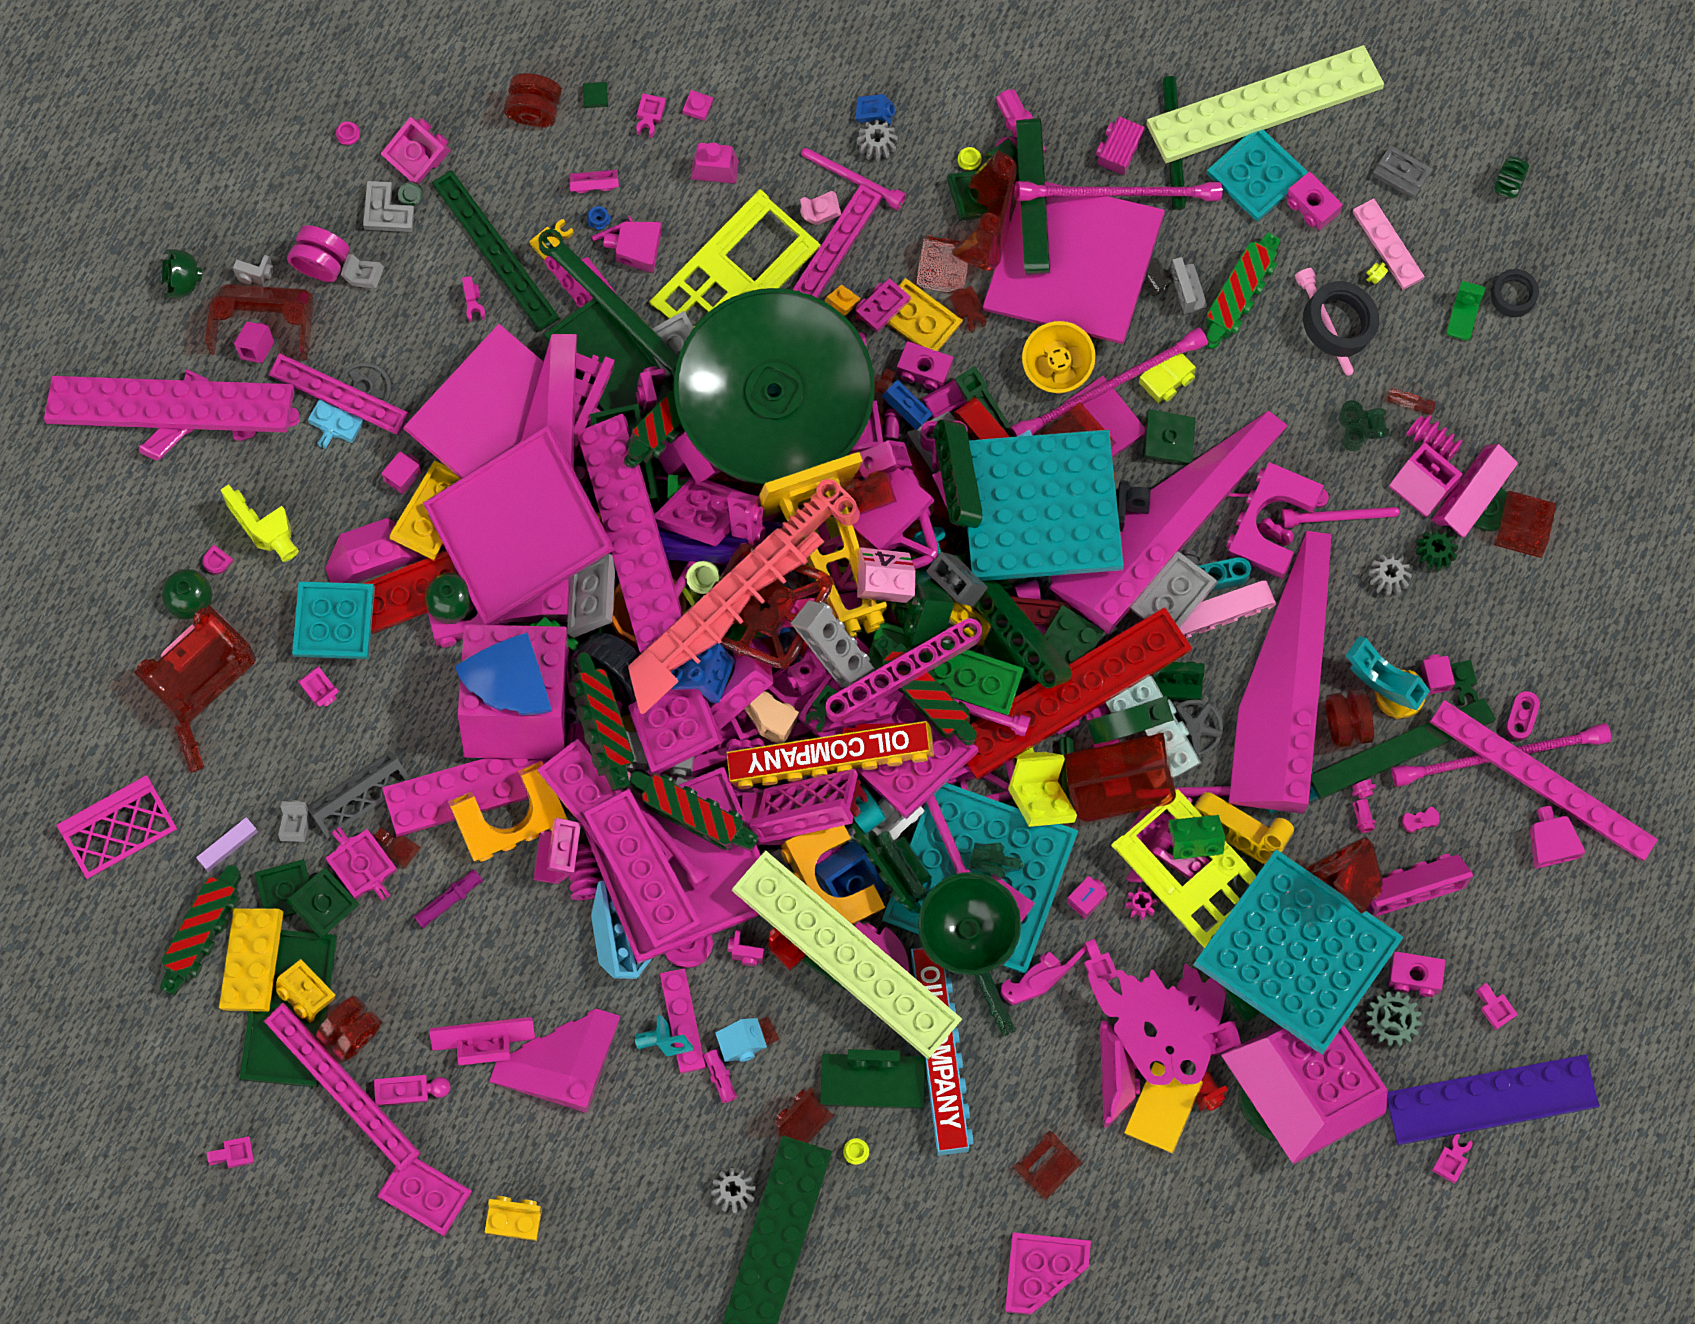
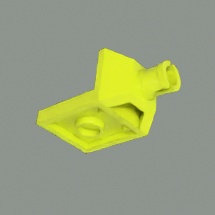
[221,484,299,562]
[1008,747,1077,827]

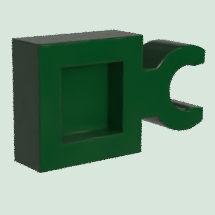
[1450,660,1478,706]
[805,685,844,732]

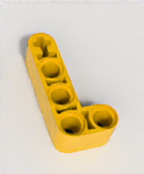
[1194,792,1294,865]

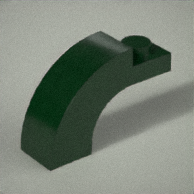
[1086,696,1174,744]

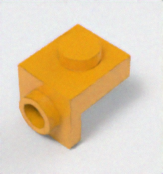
[825,285,861,316]

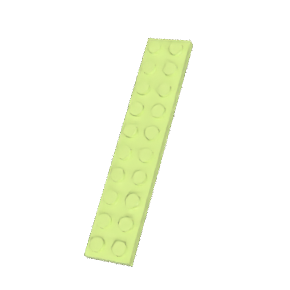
[1146,45,1384,163]
[731,851,962,1059]

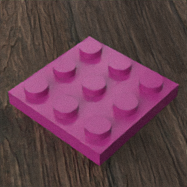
[654,477,747,547]
[628,689,722,774]

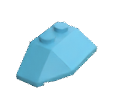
[591,881,651,979]

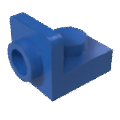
[855,94,895,125]

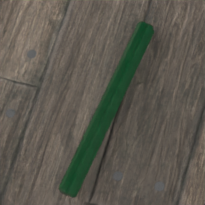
[1163,76,1186,210]

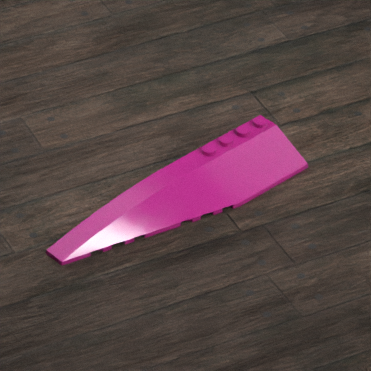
[499,334,577,622]
[1050,411,1288,635]
[1229,531,1331,814]

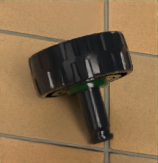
[565,633,640,724]

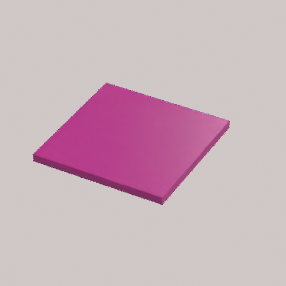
[983,182,1165,345]
[403,324,601,479]
[423,425,615,625]
[583,767,761,964]

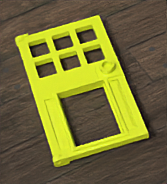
[649,189,821,327]
[1111,789,1256,948]

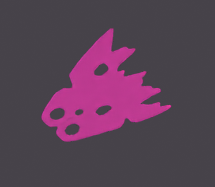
[1088,964,1226,1085]

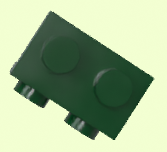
[1152,661,1205,700]

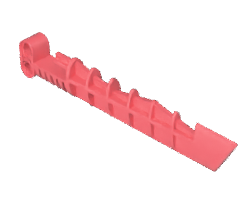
[628,479,860,714]

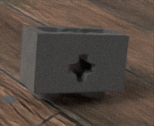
[926,552,988,607]

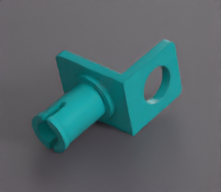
[635,1015,693,1057]

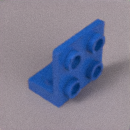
[670,643,735,703]

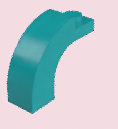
[1345,636,1430,710]

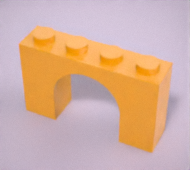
[448,761,568,862]
[781,825,885,925]

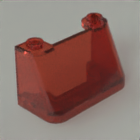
[952,151,1017,271]
[134,605,256,726]

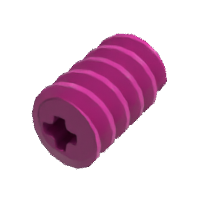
[1406,415,1463,462]
[569,844,602,901]

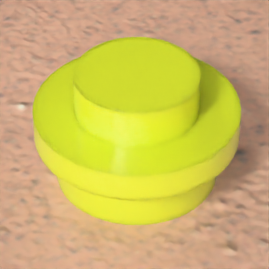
[957,147,982,171]
[1366,262,1388,284]
[843,1138,869,1165]

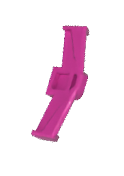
[139,369,209,461]

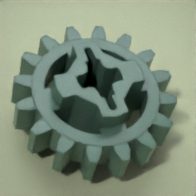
[1365,991,1422,1048]

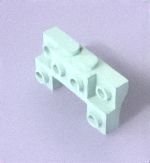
[1106,676,1201,788]

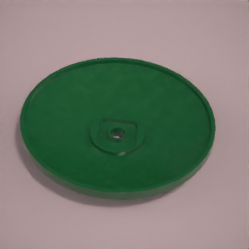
[674,288,875,486]

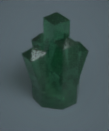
[970,842,1023,880]

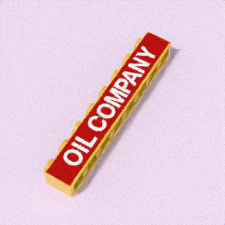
[727,721,934,789]

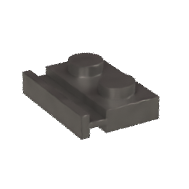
[1372,145,1432,200]

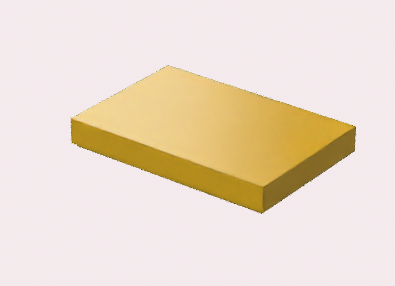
[887,278,963,351]
[1124,1062,1203,1154]

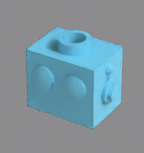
[716,1018,767,1062]

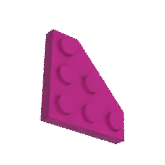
[798,673,904,732]
[1005,1232,1091,1315]

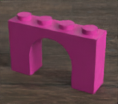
[1226,462,1324,579]
[706,639,773,731]

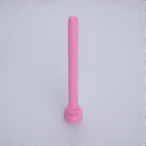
[1295,268,1354,376]

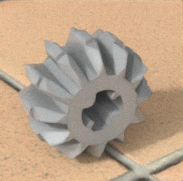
[857,119,898,162]
[1368,553,1412,596]
[711,1168,755,1214]

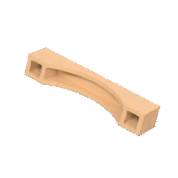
[725,676,799,744]

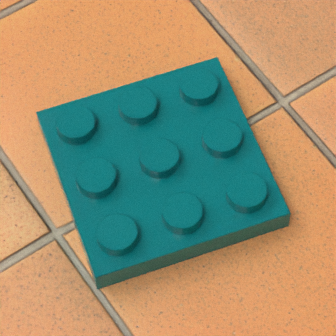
[1206,129,1308,222]
[292,581,375,659]

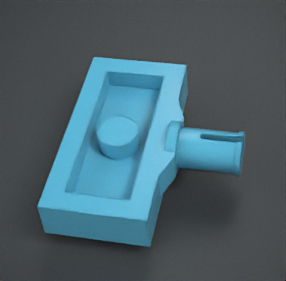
[308,399,364,449]

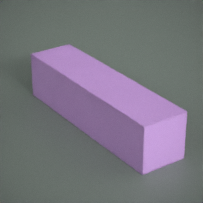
[196,817,258,872]

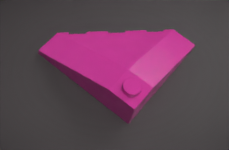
[489,1008,621,1113]

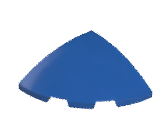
[455,632,552,715]

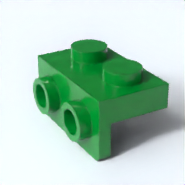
[1168,815,1225,859]

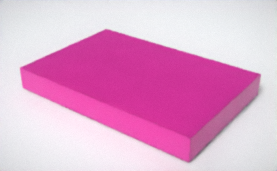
[1064,376,1145,458]
[853,468,934,550]
[378,1158,472,1237]

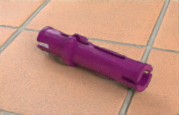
[413,869,483,929]

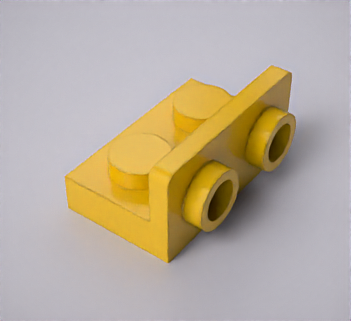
[275,959,336,1023]
[485,1196,542,1241]

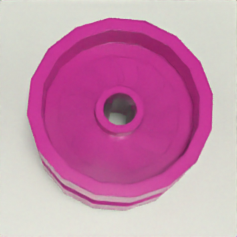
[287,225,350,282]

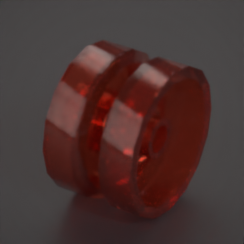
[504,73,562,128]
[1325,689,1374,749]
[316,996,382,1062]

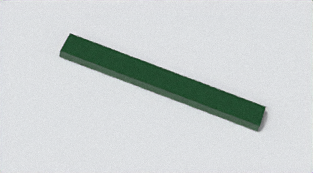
[432,170,560,332]
[1310,698,1496,800]

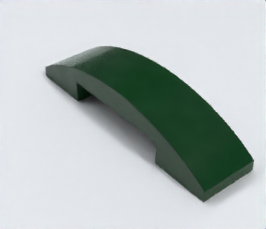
[954,366,1013,437]

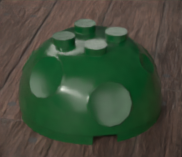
[918,872,1021,976]

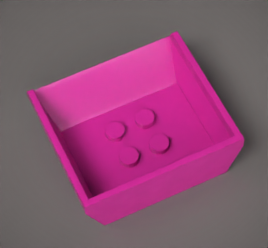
[1221,1024,1387,1164]

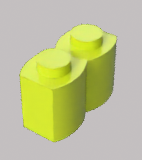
[1139,354,1196,404]

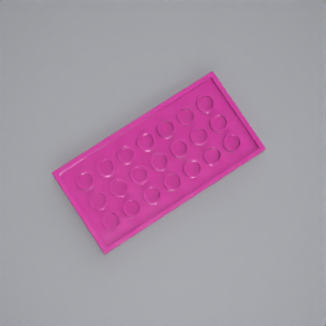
[767,637,978,820]

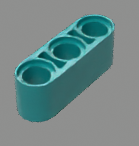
[1198,558,1251,592]
[853,775,887,834]

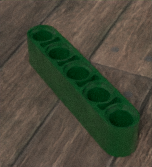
[934,420,983,528]

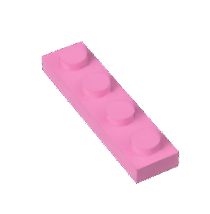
[1353,199,1425,290]

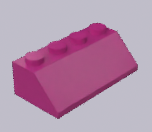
[1360,854,1473,917]

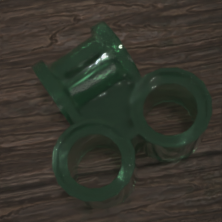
[1338,400,1389,452]

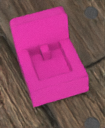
[297,666,339,707]
[728,930,764,967]
[1203,1021,1241,1056]

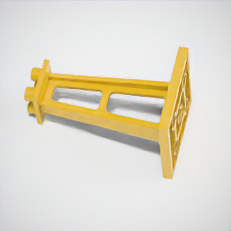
[759,452,887,638]

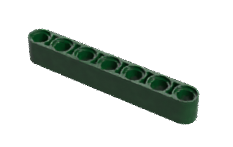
[1016,118,1050,275]
[954,552,1071,688]

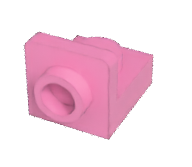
[800,191,841,225]

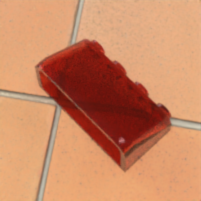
[1065,733,1176,822]

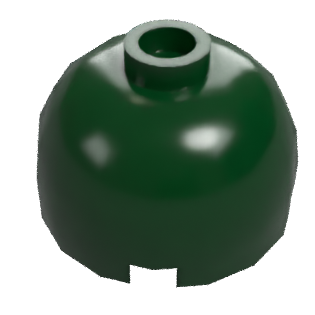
[162,249,202,298]
[162,569,213,620]
[425,573,474,624]

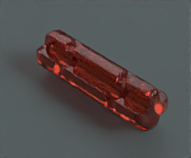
[1387,388,1436,415]

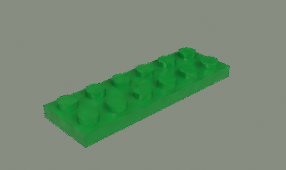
[868,622,1024,715]

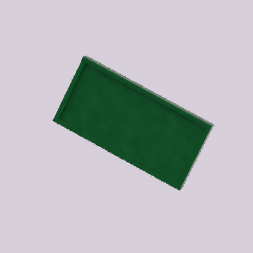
[544,298,674,419]
[239,930,337,1087]

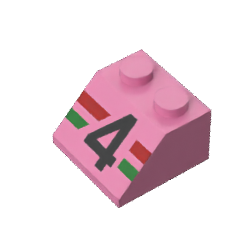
[857,548,915,603]

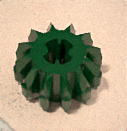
[1494,156,1529,199]
[1415,528,1458,571]

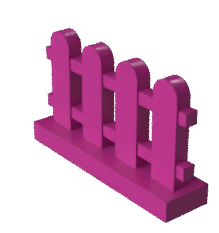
[526,353,615,454]

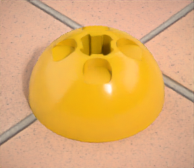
[1022,321,1095,394]

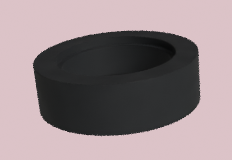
[1303,281,1379,357]

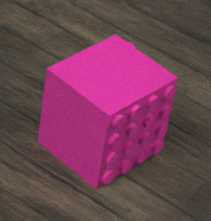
[458,625,571,759]

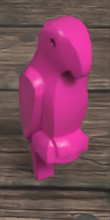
[1001,947,1086,1005]

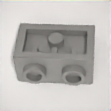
[1170,257,1207,314]

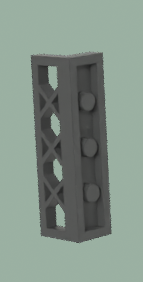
[307,751,410,839]

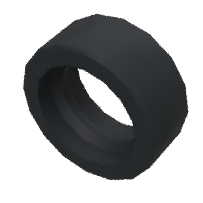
[1491,269,1539,318]

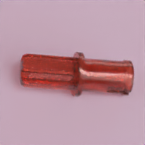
[174,722,204,773]

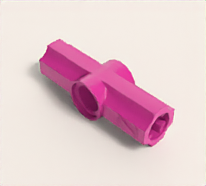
[996,89,1046,153]

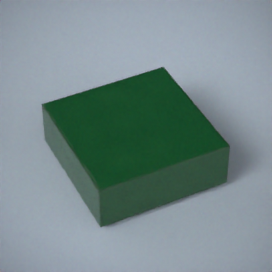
[583,82,608,108]

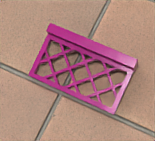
[750,769,858,843]
[56,775,177,879]

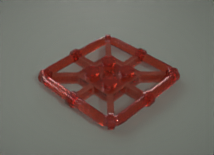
[712,542,834,670]

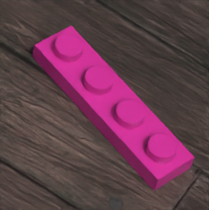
[660,968,706,1074]

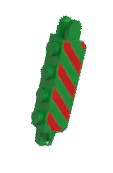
[1205,233,1280,350]

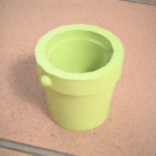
[685,561,722,594]

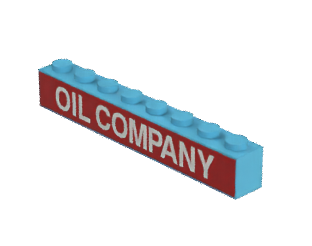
[911,948,973,1156]

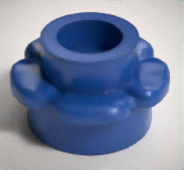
[587,206,611,230]

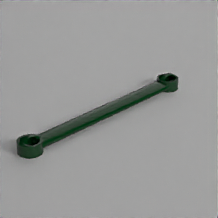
[538,229,679,381]

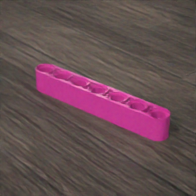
[826,618,981,722]

